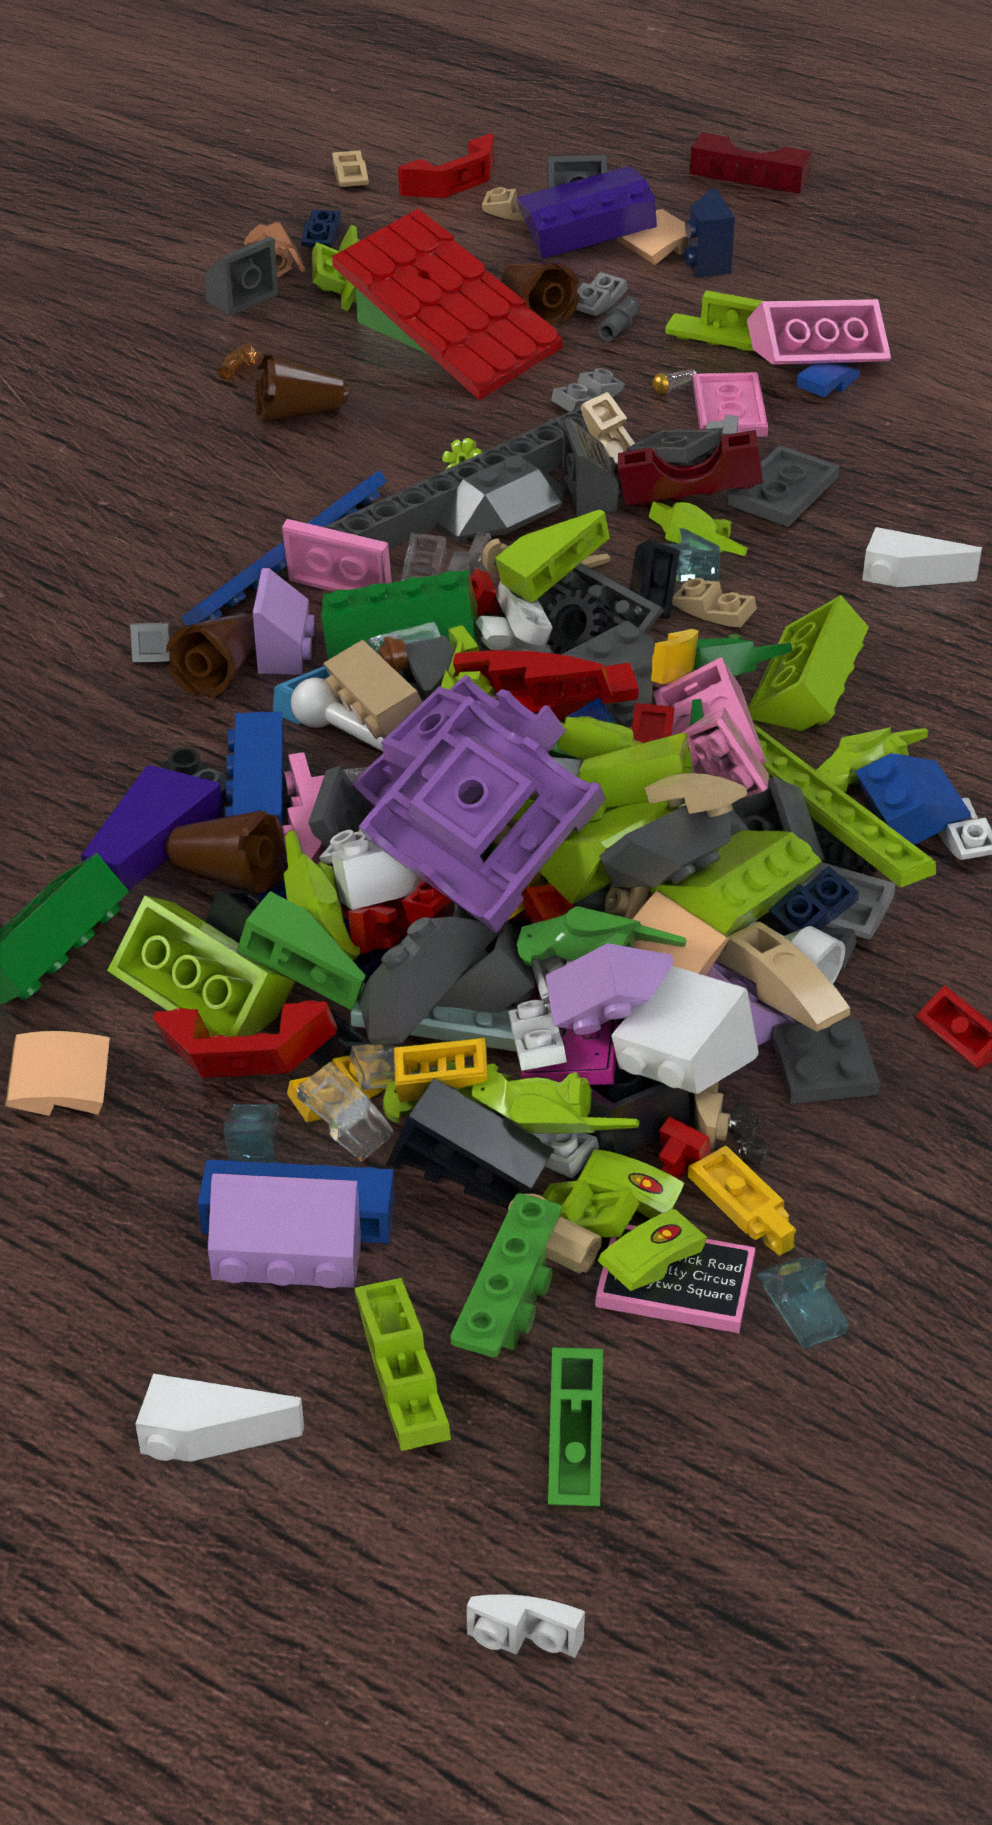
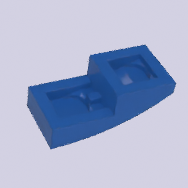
[797,363,860,397]

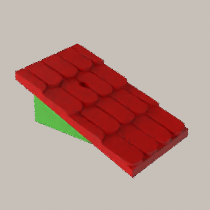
[332,208,563,401]

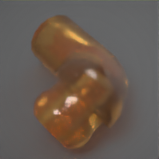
[218,344,260,380]

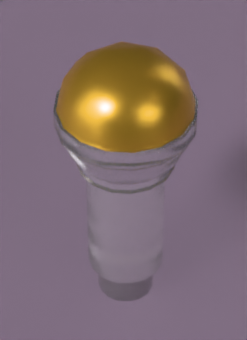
[652,369,697,395]

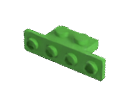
[451,1193,561,1357]

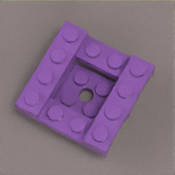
[351,675,566,809]
[359,696,606,933]

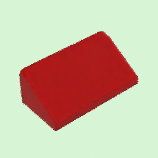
[915,985,992,1070]

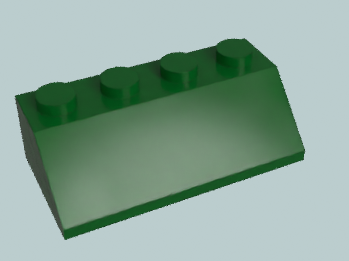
[321,570,478,661]
[0,853,129,1004]

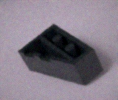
[386,1078,554,1209]

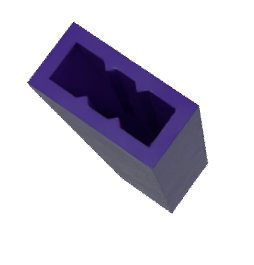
[81,765,223,891]

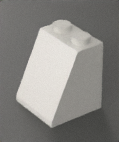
[611,966,759,1094]

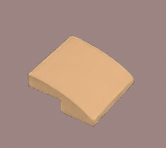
[616,209,688,265]
[632,891,729,975]
[5,1031,110,1116]

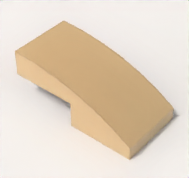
[332,150,369,187]
[580,392,635,470]

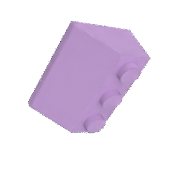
[208,1174,361,1288]

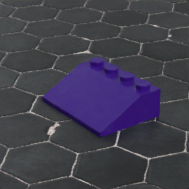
[516,166,657,259]

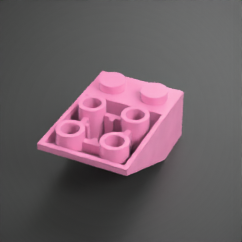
[653,657,766,764]
[682,707,769,798]

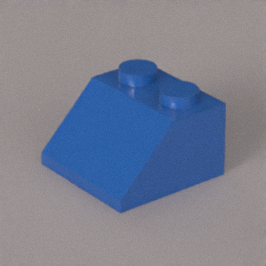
[855,753,972,845]

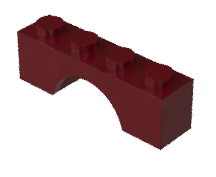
[689,132,812,194]
[618,430,763,506]

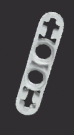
[496,580,552,646]

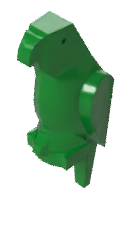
[692,634,792,676]

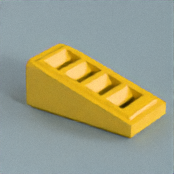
[394,1038,488,1103]

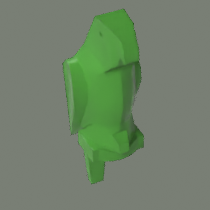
[517,906,687,967]

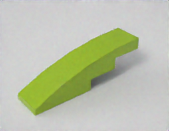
[355,1278,451,1451]

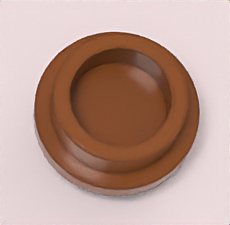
[378,636,408,673]

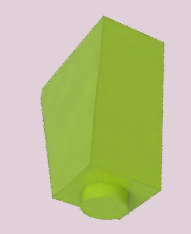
[575,732,694,808]

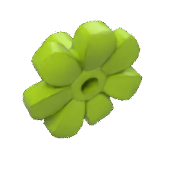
[442,438,483,469]

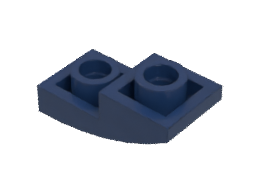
[301,210,342,248]
[769,866,859,933]

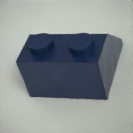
[684,188,735,278]

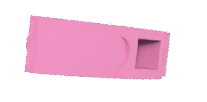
[282,752,326,865]

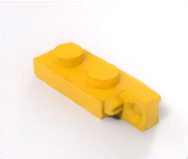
[688,1146,796,1256]

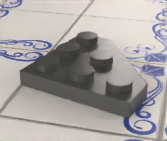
[561,620,654,729]

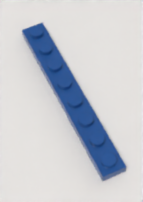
[180,470,387,626]

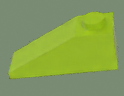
[495,509,610,603]

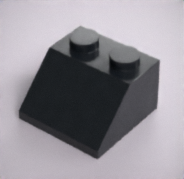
[587,1060,691,1155]

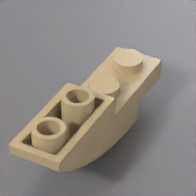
[716,922,850,1032]

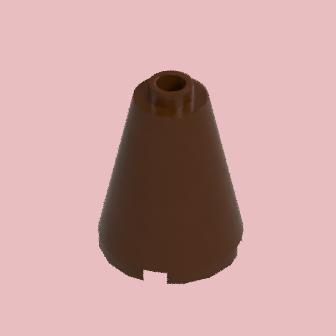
[502,262,580,325]
[255,353,348,422]
[166,613,256,698]
[165,810,285,893]

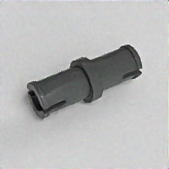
[597,296,641,341]

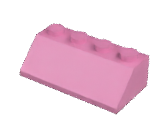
[747,299,891,365]

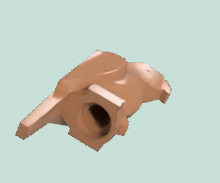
[244,222,305,278]

